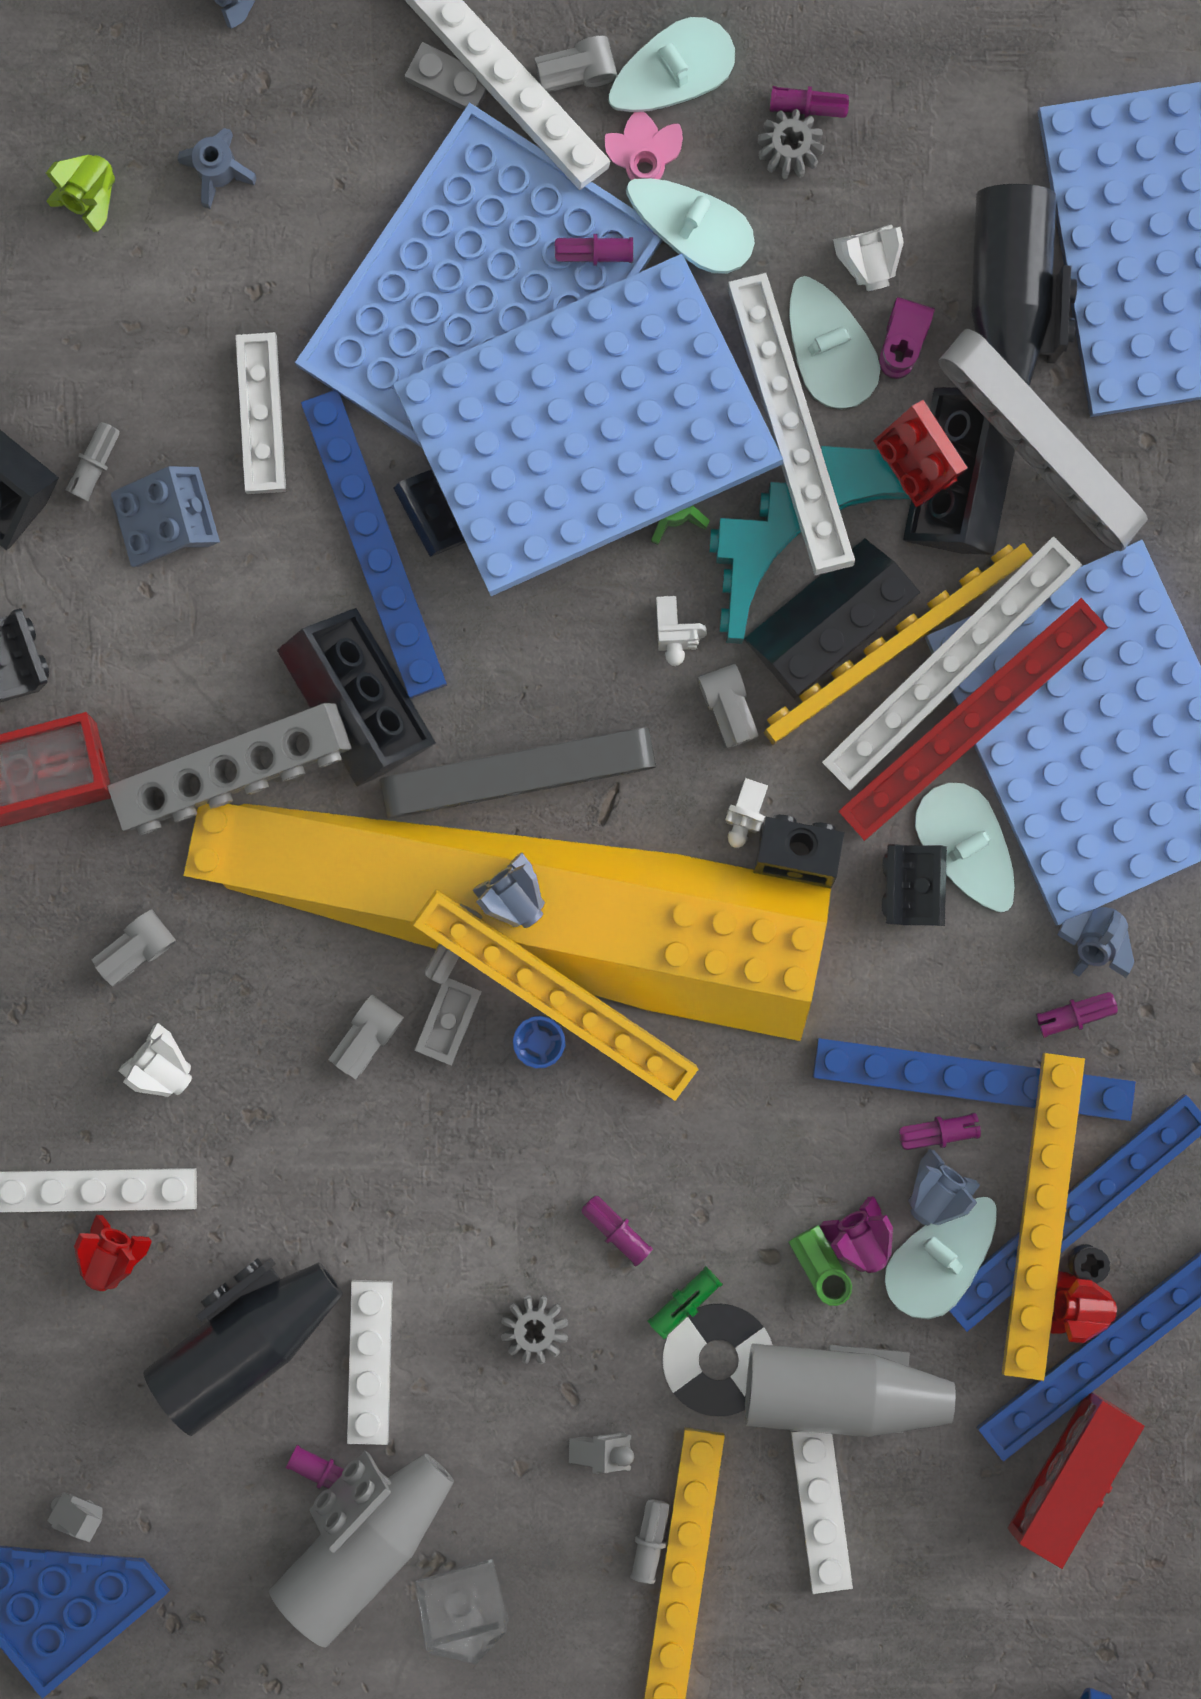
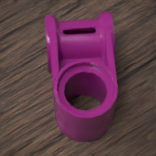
[879,297,935,379]

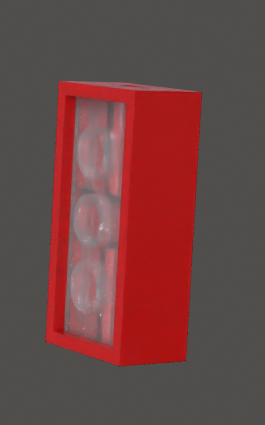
[0,712,111,827]
[1007,1392,1145,1569]

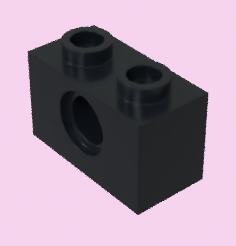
[754,814,845,888]

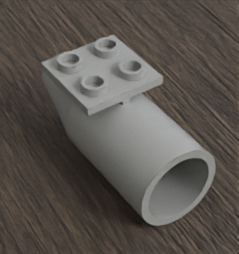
[745,1343,956,1437]
[269,1451,454,1648]

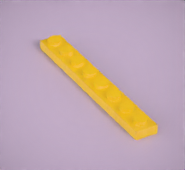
[764,543,1033,745]
[412,890,699,1101]
[1002,1053,1085,1381]
[644,1427,725,1699]

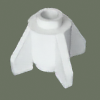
[833,225,904,291]
[118,1023,192,1097]

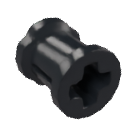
[1068,1244,1110,1284]

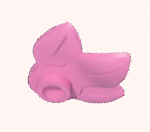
[605,112,683,180]

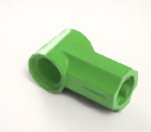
[788,1225,852,1306]

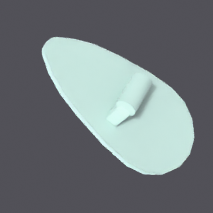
[608,17,735,112]
[626,178,755,274]
[789,276,881,410]
[915,783,1015,912]
[885,1197,997,1319]

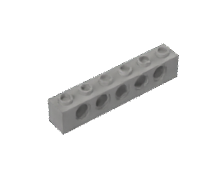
[107,703,352,835]

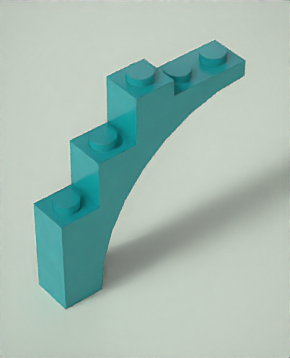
[709,446,910,644]

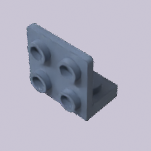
[111,466,220,567]

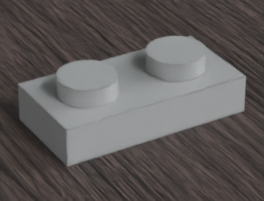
[405,42,488,110]
[414,978,482,1066]

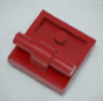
[873,400,967,507]

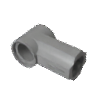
[535,36,618,92]
[697,663,759,749]
[91,909,176,986]
[328,995,404,1079]

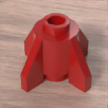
[74,1215,152,1291]
[1050,1271,1117,1343]

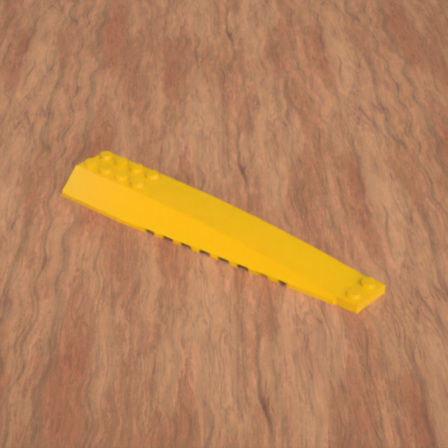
[183,803,831,1041]

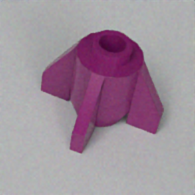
[820,1196,893,1273]

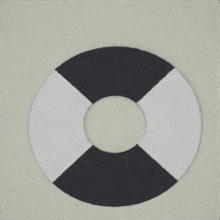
[663,1304,772,1416]

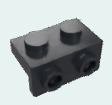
[393,469,466,557]
[0,608,49,703]
[882,844,947,926]

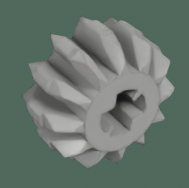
[757,109,824,179]
[501,1295,568,1364]

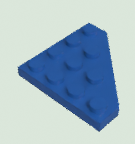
[0,1546,170,1699]

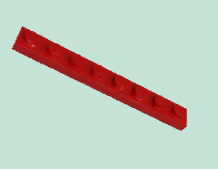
[838,598,1108,841]

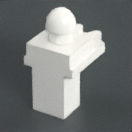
[656,596,707,666]
[725,778,768,848]

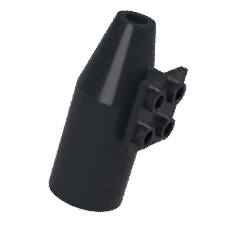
[971,184,1077,387]
[143,1258,343,1436]

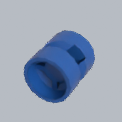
[513,1016,566,1068]

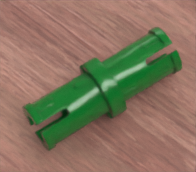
[647,1266,723,1340]

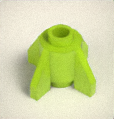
[46,155,115,232]

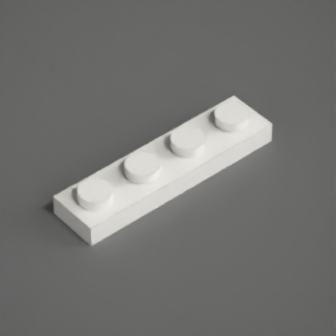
[236,332,286,494]
[347,1280,393,1445]
[790,1430,853,1594]

